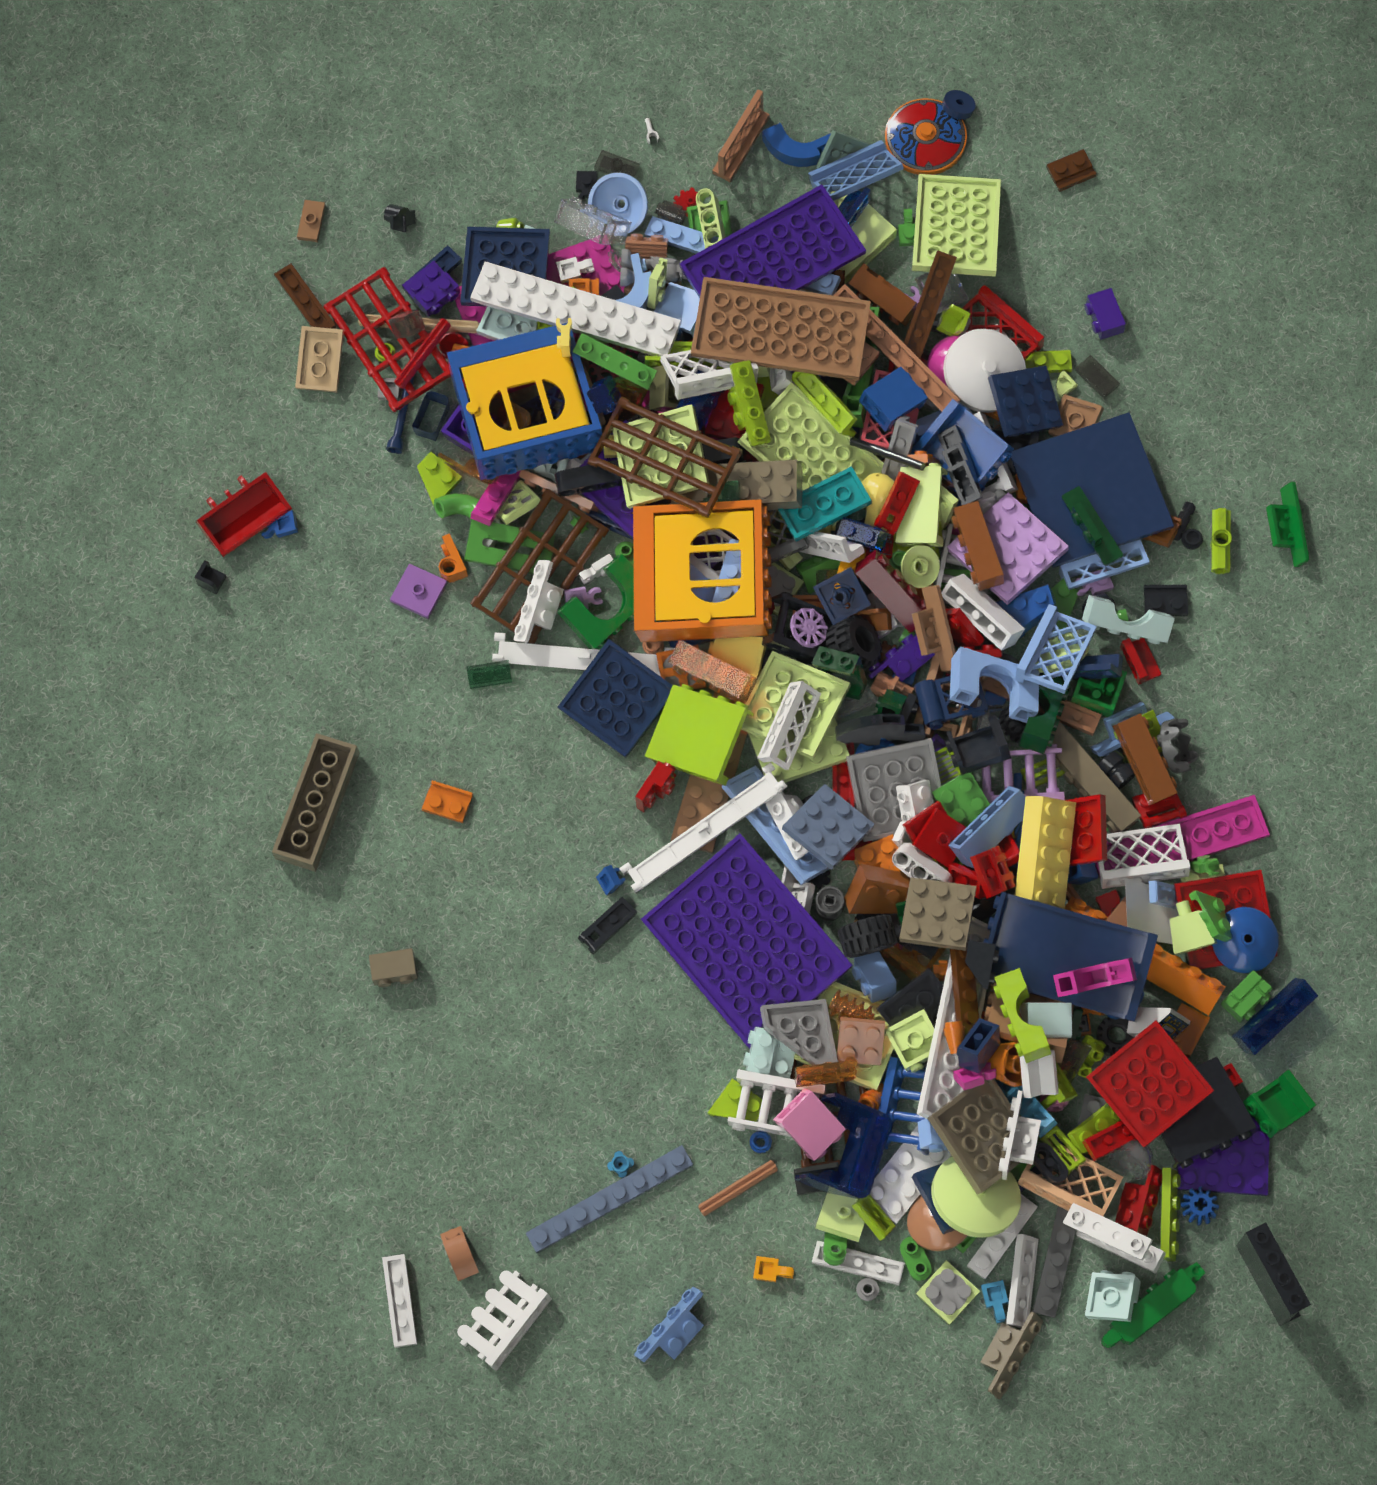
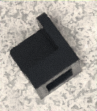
[194,560,227,594]

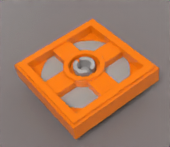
[656,645,706,690]

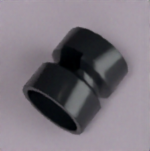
[1098,749,1135,790]

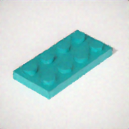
[777,466,872,542]

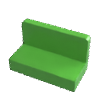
[795,556,841,594]

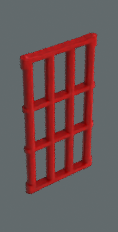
[323,267,451,412]

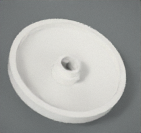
[943,329,1026,413]

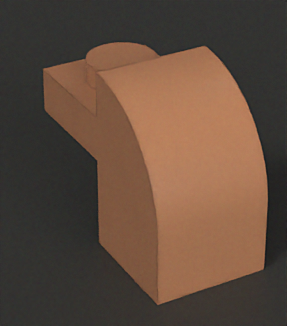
[440,1226,479,1281]

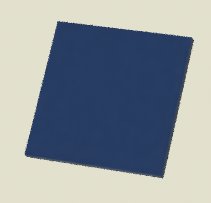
[1011,412,1174,568]

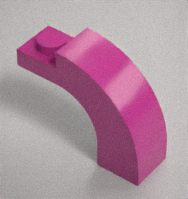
[1053,958,1137,997]

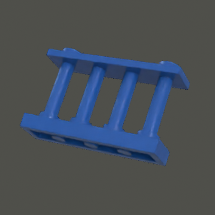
[872,1057,929,1155]

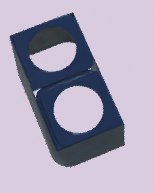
[412,391,450,441]

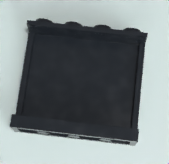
[1161,1057,1256,1169]
[1236,1222,1311,1326]

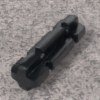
[1173,502,1196,541]

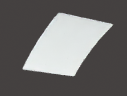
[1125,878,1179,944]

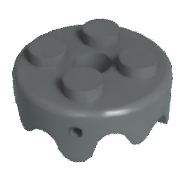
[1157,718,1198,774]

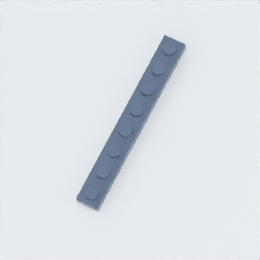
[526,1145,693,1253]

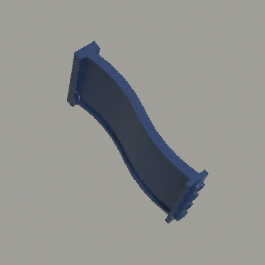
[984,892,1158,1022]

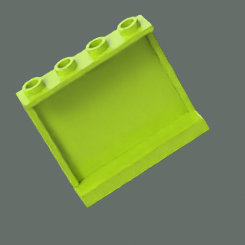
[645,684,754,786]

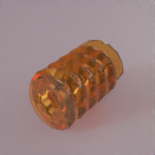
[828,989,878,1021]

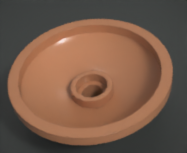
[907,1195,968,1251]

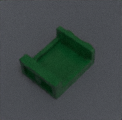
[812,646,868,700]

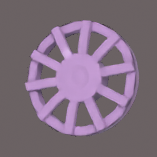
[790,608,828,648]

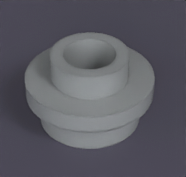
[856,1278,879,1301]

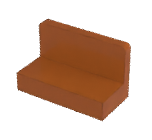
[851,608,892,631]

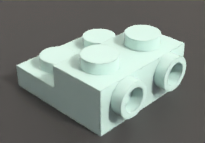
[743,1027,795,1079]
[1085,1270,1141,1322]

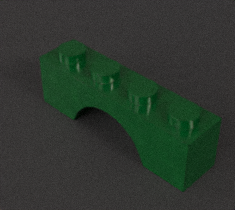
[1019,673,1069,754]

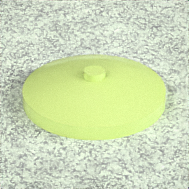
[931,1157,1021,1238]

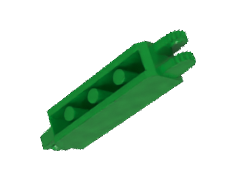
[1101,1262,1205,1349]

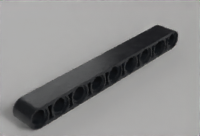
[554,437,744,496]

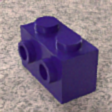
[1084,288,1126,340]

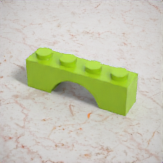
[993,968,1052,1063]

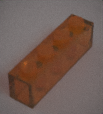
[668,639,758,702]

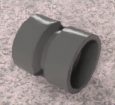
[816,886,844,921]

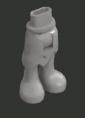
[620,249,687,287]

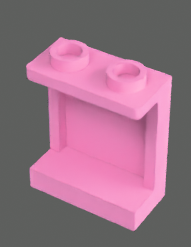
[773,1088,846,1161]

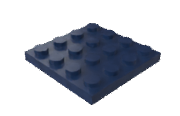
[460,227,550,307]
[557,639,673,758]

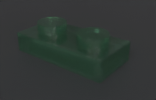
[466,660,512,689]

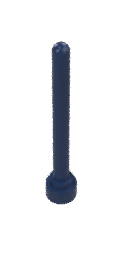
[386,375,415,454]

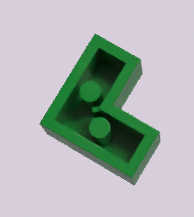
[1071,670,1127,717]

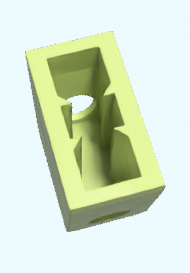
[1170,900,1217,955]

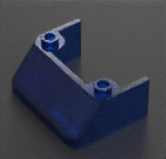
[795,1093,892,1199]

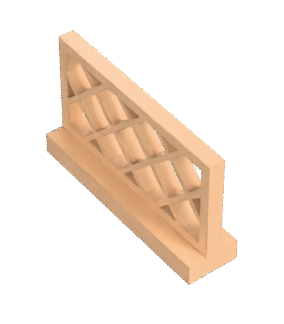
[1018,1139,1123,1216]

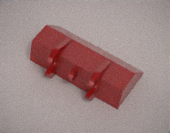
[196,472,292,557]

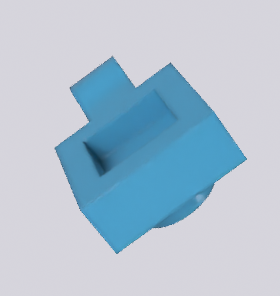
[981,1280,1009,1324]

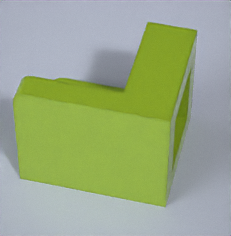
[936,304,970,336]

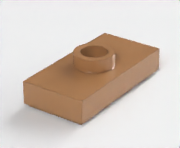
[297,200,326,242]

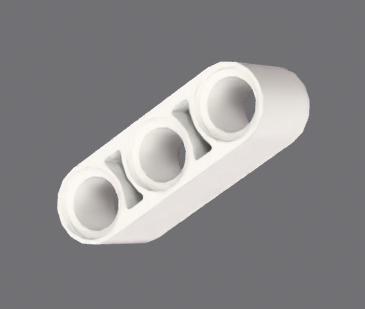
[892,843,953,883]

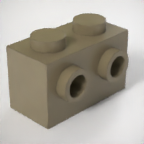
[369,948,418,987]

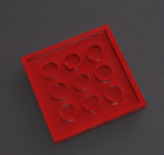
[1174,870,1278,969]
[1086,1020,1214,1148]

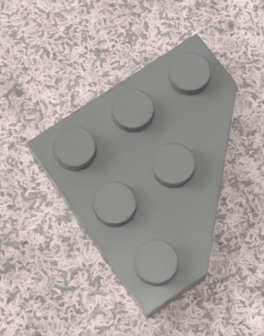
[760,999,838,1067]

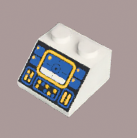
[1127,1007,1190,1040]

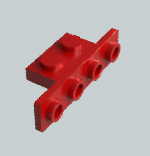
[1115,1165,1162,1237]

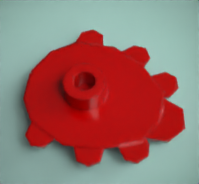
[671,187,698,217]

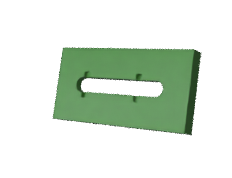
[464,519,555,575]

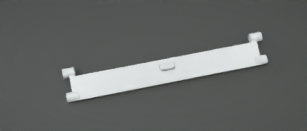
[492,632,676,676]
[619,762,787,893]

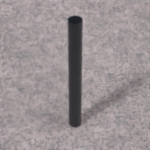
[850,437,925,471]

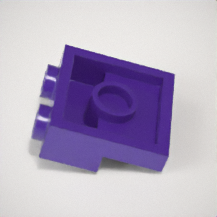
[402,261,460,317]

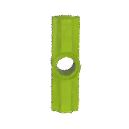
[1210,508,1232,574]

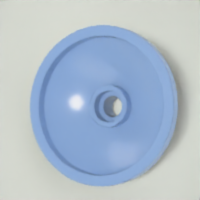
[588,173,648,235]

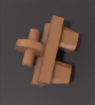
[870,672,914,697]

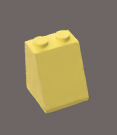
[704,637,766,690]

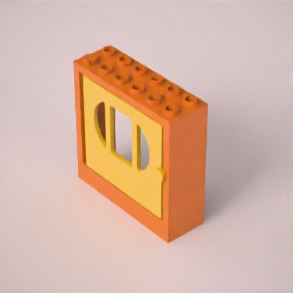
[633,499,772,642]

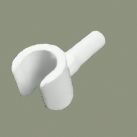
[645,118,659,144]

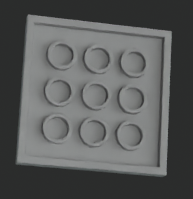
[846,738,941,842]

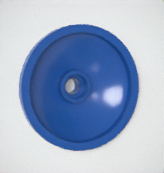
[1212,907,1279,973]

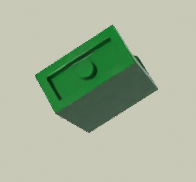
[1243,1070,1316,1139]

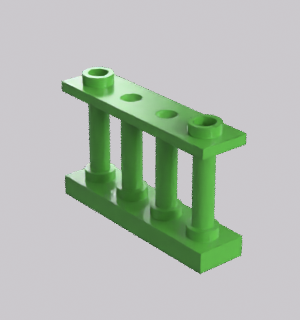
[573,333,657,391]

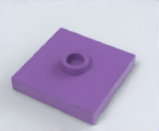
[390,564,447,619]

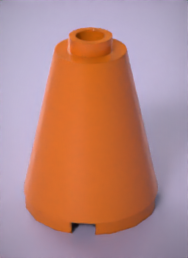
[988,1042,1022,1087]

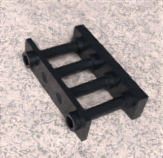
[762,592,833,665]

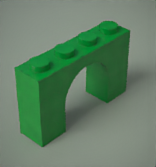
[557,554,634,650]

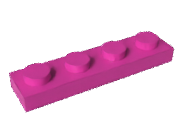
[470,470,521,526]

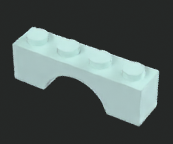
[1082,595,1175,645]

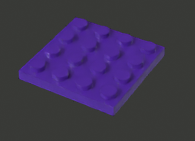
[1177,1115,1269,1196]

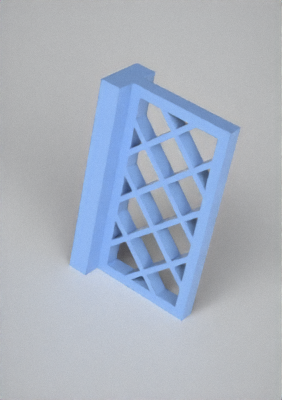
[1015,604,1097,694]

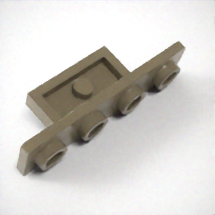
[981,1312,1043,1400]

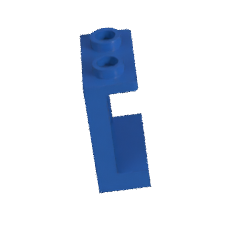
[859,367,928,432]

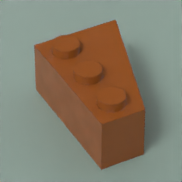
[849,263,918,326]

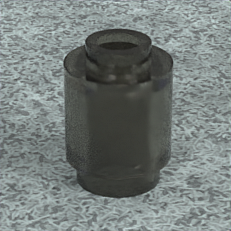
[655,200,687,225]

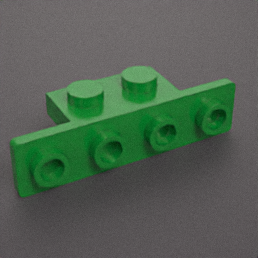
[1266,482,1309,567]

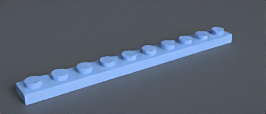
[644,216,841,296]

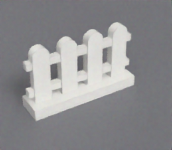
[457,1271,552,1371]

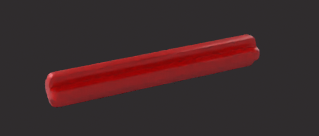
[394,318,451,389]

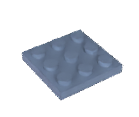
[782,784,875,870]

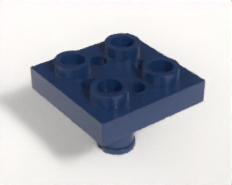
[813,567,872,625]

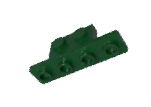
[1062,486,1123,566]

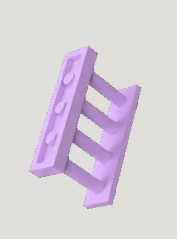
[982,744,1065,804]

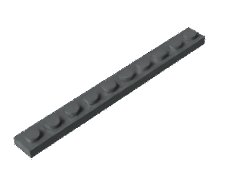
[1033,1094,1106,1318]

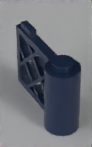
[914,676,988,730]

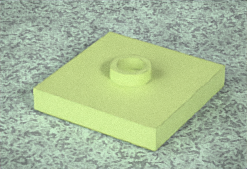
[815,1190,865,1242]

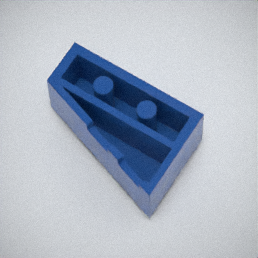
[996,585,1058,650]

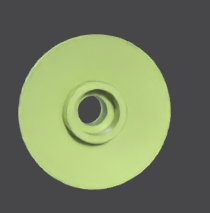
[901,545,940,588]

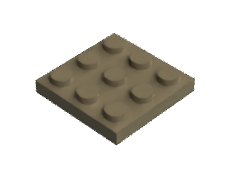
[899,877,977,951]

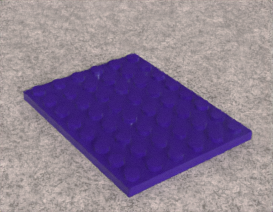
[641,833,853,1049]

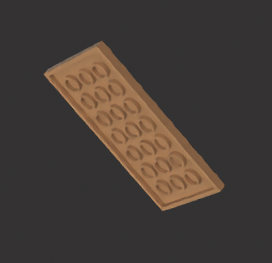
[691,277,871,381]

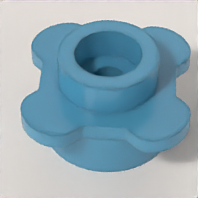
[607,1151,634,1178]

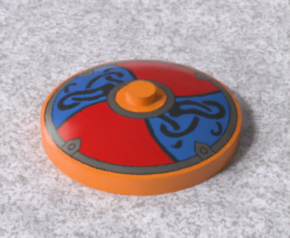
[885,98,967,175]

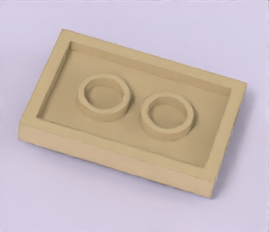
[295,326,344,393]

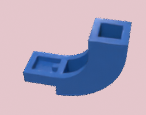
[762,123,831,167]

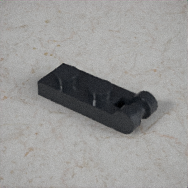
[578,897,637,954]

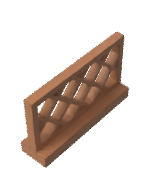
[712,90,770,182]

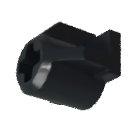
[384,204,416,232]

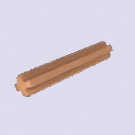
[698,1160,778,1216]

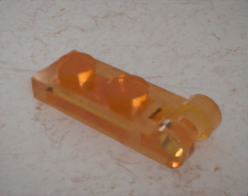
[795,1057,858,1087]

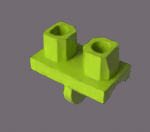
[1065,1035,1106,1078]

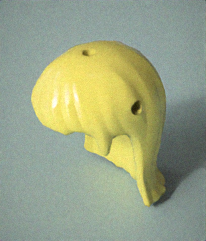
[861,473,895,534]

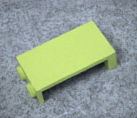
[896,463,948,547]

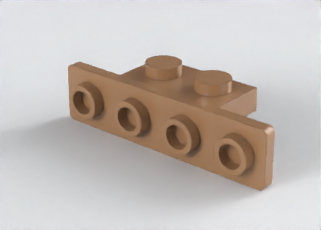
[912,585,956,671]

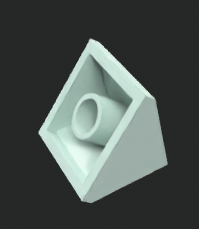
[1020,1003,1072,1038]

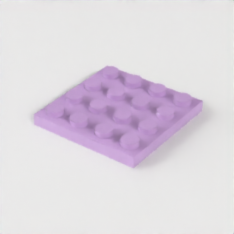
[947,492,1069,605]

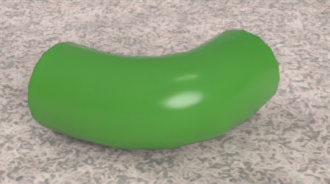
[434,493,479,520]

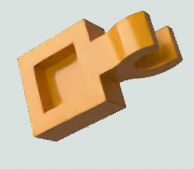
[753,1256,794,1283]

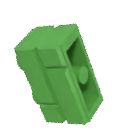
[1221,971,1273,1023]

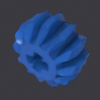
[1180,1187,1219,1226]

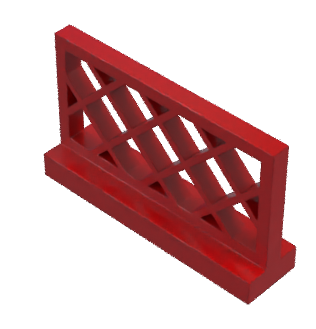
[962,284,1044,361]

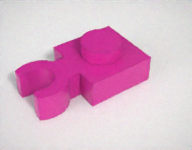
[953,1062,996,1090]

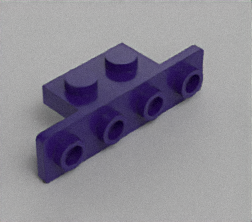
[867,633,935,682]

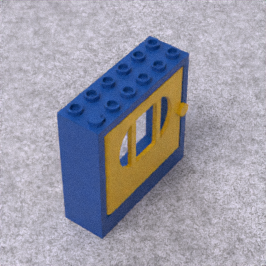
[447,323,604,480]

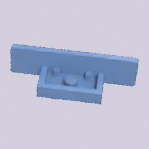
[1091,702,1175,757]
[634,1287,704,1362]

